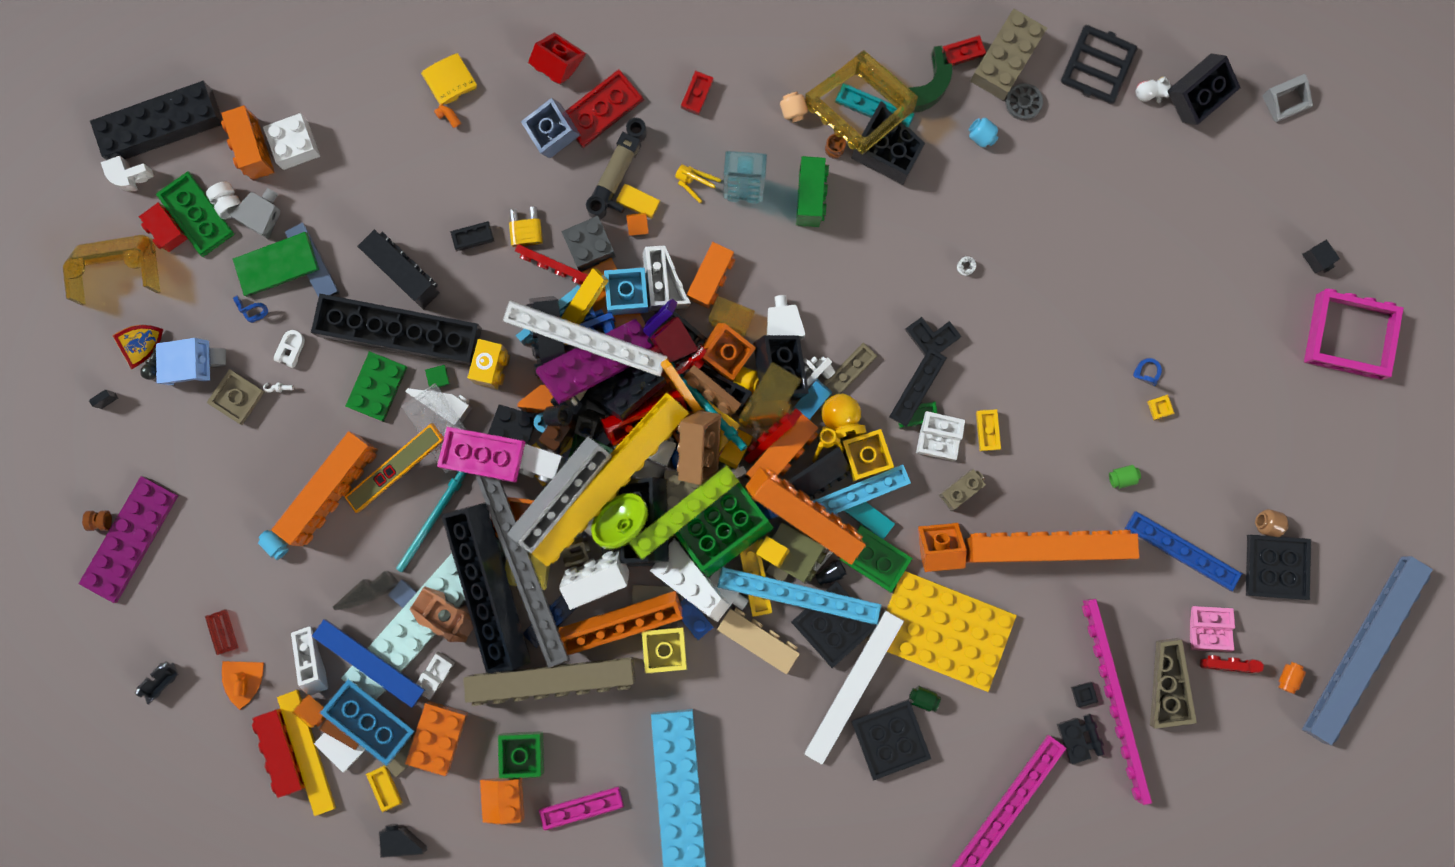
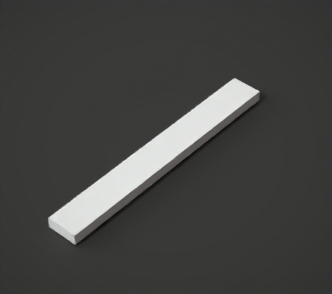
[503,300,667,376]
[804,610,904,764]

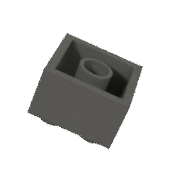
[561,216,616,272]

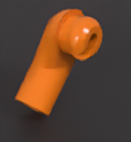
[434,105,462,128]

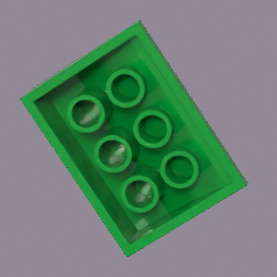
[675,482,774,577]

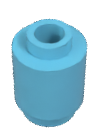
[258,530,289,560]

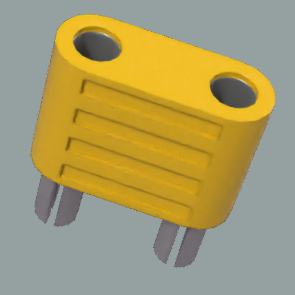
[509,206,543,247]

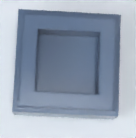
[388,579,417,608]

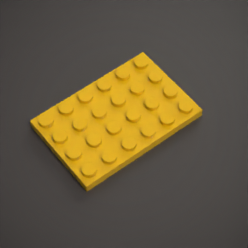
[886,571,1017,692]

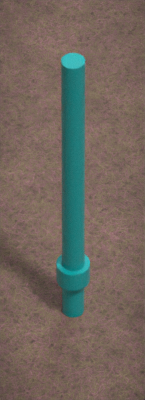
[670,362,747,451]
[396,472,467,573]

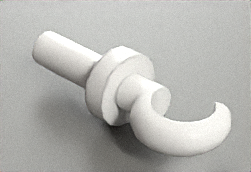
[263,383,294,393]

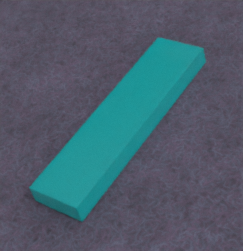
[835,83,914,127]

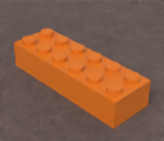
[271,431,378,546]
[745,467,866,565]

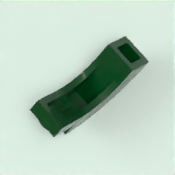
[905,46,952,113]

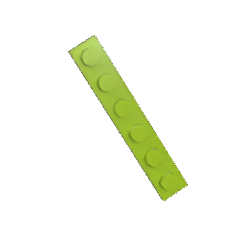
[629,465,740,560]

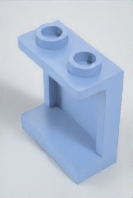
[156,338,210,386]

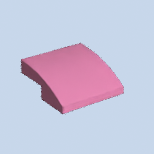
[1190,606,1235,652]

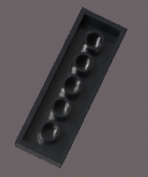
[90,81,223,160]

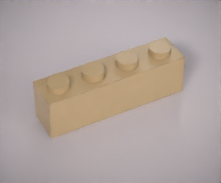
[717,608,800,675]

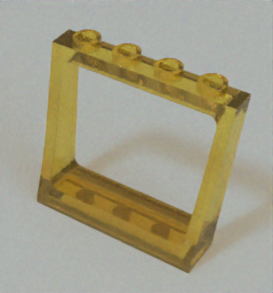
[805,50,918,155]

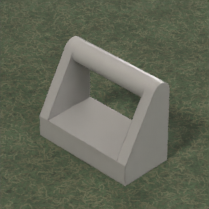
[1262,74,1313,122]

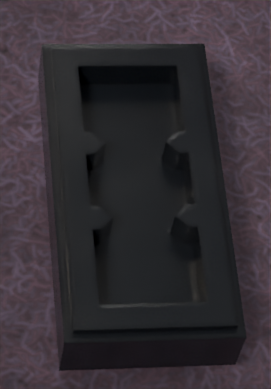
[450,221,495,252]

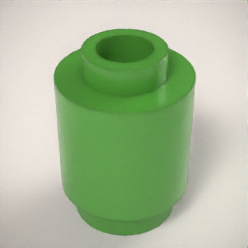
[1109,465,1141,489]

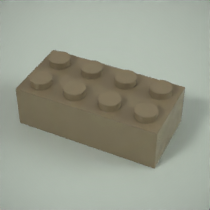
[970,8,1047,101]

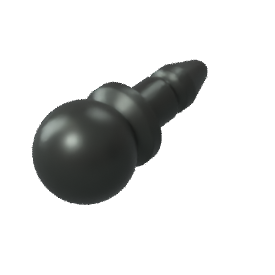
[140,347,157,380]

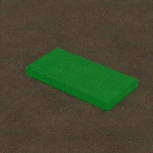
[156,171,235,257]
[233,232,319,297]

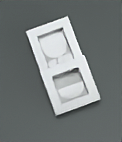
[417,651,455,700]

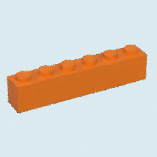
[559,591,683,655]

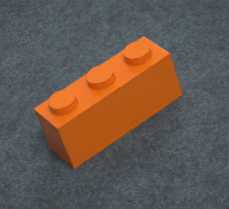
[686,242,736,309]

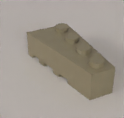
[1150,638,1197,729]

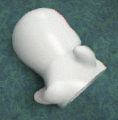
[1136,77,1171,103]

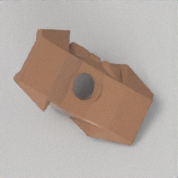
[410,586,473,642]

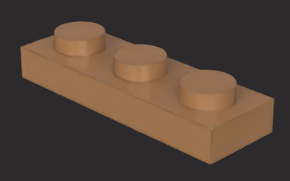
[683,365,741,416]

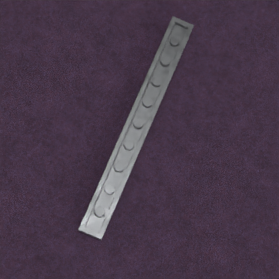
[475,475,569,668]

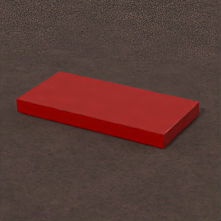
[566,69,644,148]

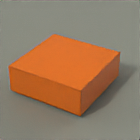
[626,213,649,236]

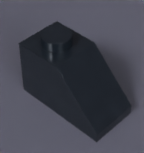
[379,824,427,858]

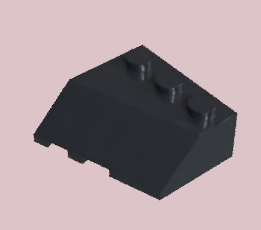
[851,101,925,185]

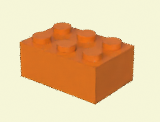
[221,105,275,180]
[405,701,468,776]

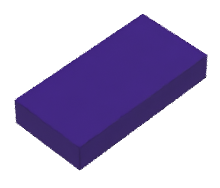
[643,298,678,336]

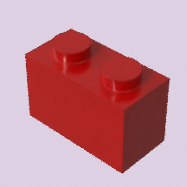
[138,202,188,252]

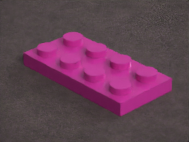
[437,427,526,483]

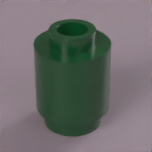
[909,685,941,712]

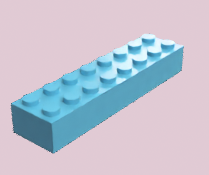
[651,709,706,867]

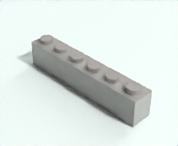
[507,437,612,553]

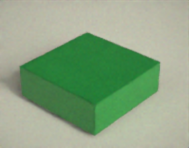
[425,365,450,390]

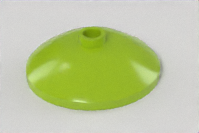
[591,493,647,549]

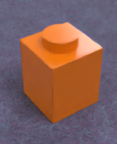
[292,695,326,728]

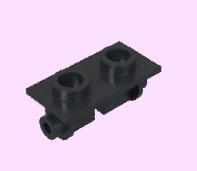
[135,661,178,705]

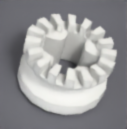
[957,256,976,276]

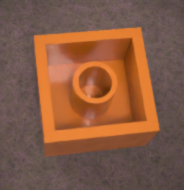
[701,323,756,380]

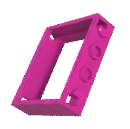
[1304,289,1404,380]

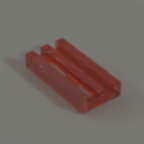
[205,609,239,655]

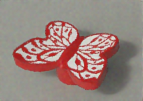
[674,344,707,374]

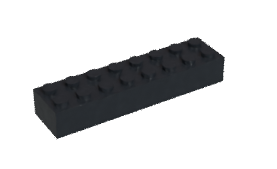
[311,294,482,366]
[441,502,531,674]

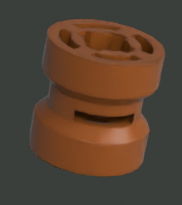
[825,134,846,159]
[82,510,112,531]

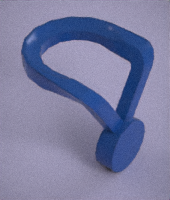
[233,295,268,323]
[1133,358,1162,386]

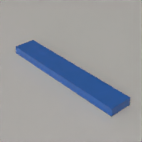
[1125,511,1242,591]
[312,619,425,708]

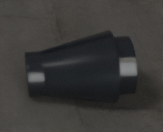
[815,560,847,586]

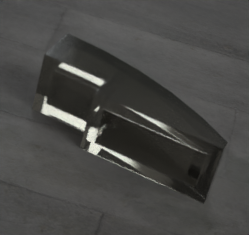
[332,571,399,610]

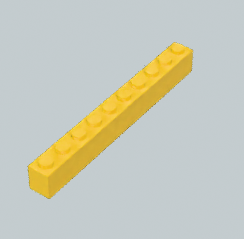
[531,393,689,567]

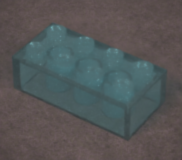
[724,151,767,204]

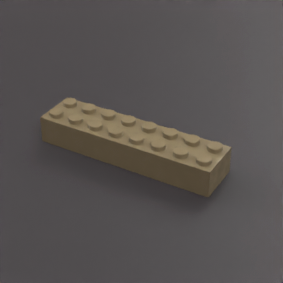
[463,657,636,706]

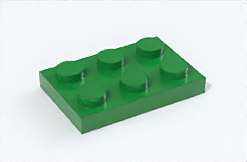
[345,351,408,422]
[839,525,913,593]

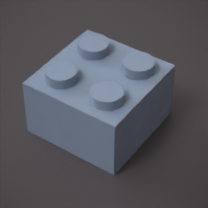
[521,98,580,158]

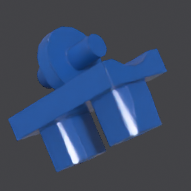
[579,307,616,333]

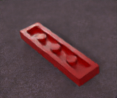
[515,244,588,285]
[744,408,802,464]

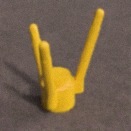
[675,164,721,203]
[812,426,844,463]

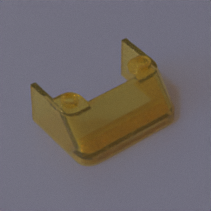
[63,235,161,305]
[739,363,801,429]

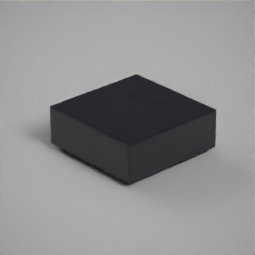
[89,390,118,409]
[1071,682,1098,708]

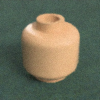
[780,92,808,122]

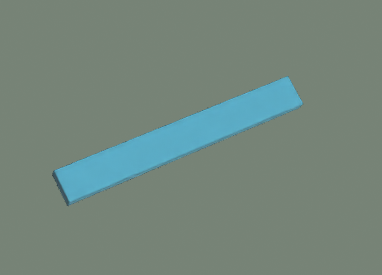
[717,567,881,625]

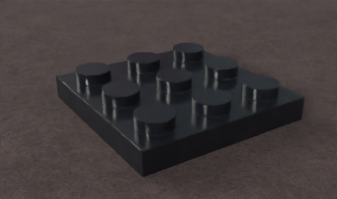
[584,366,667,421]
[1246,535,1311,600]
[791,581,876,668]
[851,699,931,781]

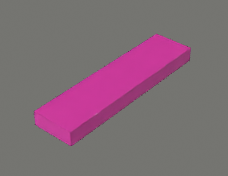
[538,786,624,830]

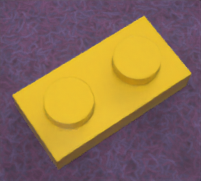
[976,409,1001,451]

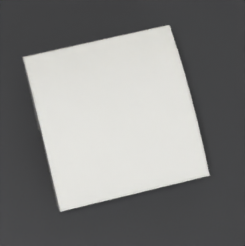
[916,411,965,462]
[314,733,366,773]

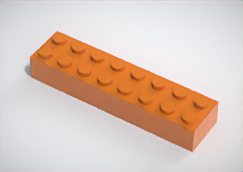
[965,530,1139,563]

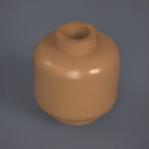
[1255,509,1289,537]

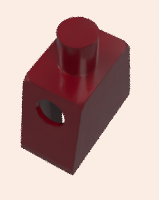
[649,316,698,362]

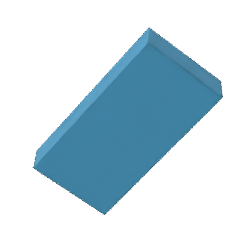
[792,379,833,420]

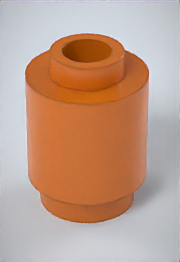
[1278,662,1306,694]

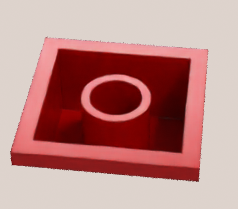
[528,32,586,84]

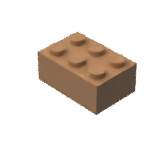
[677,410,721,485]

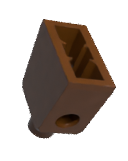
[539,419,580,455]

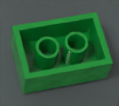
[796,156,829,227]

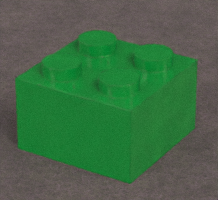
[498,731,544,779]

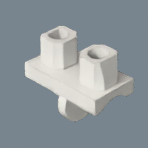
[803,356,835,389]

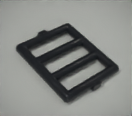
[1061,25,1137,104]

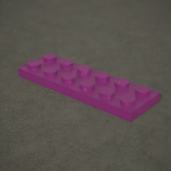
[536,318,654,404]
[78,476,179,603]

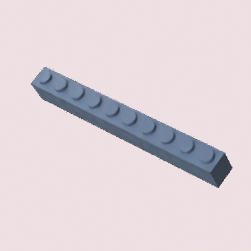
[1302,556,1433,745]

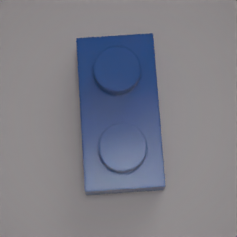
[680,598,714,640]

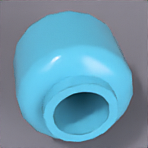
[969,118,998,147]

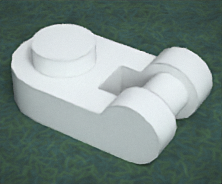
[274,330,305,368]

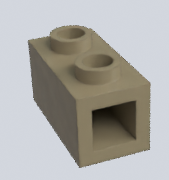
[939,469,986,511]

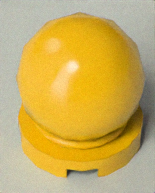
[821,393,867,439]

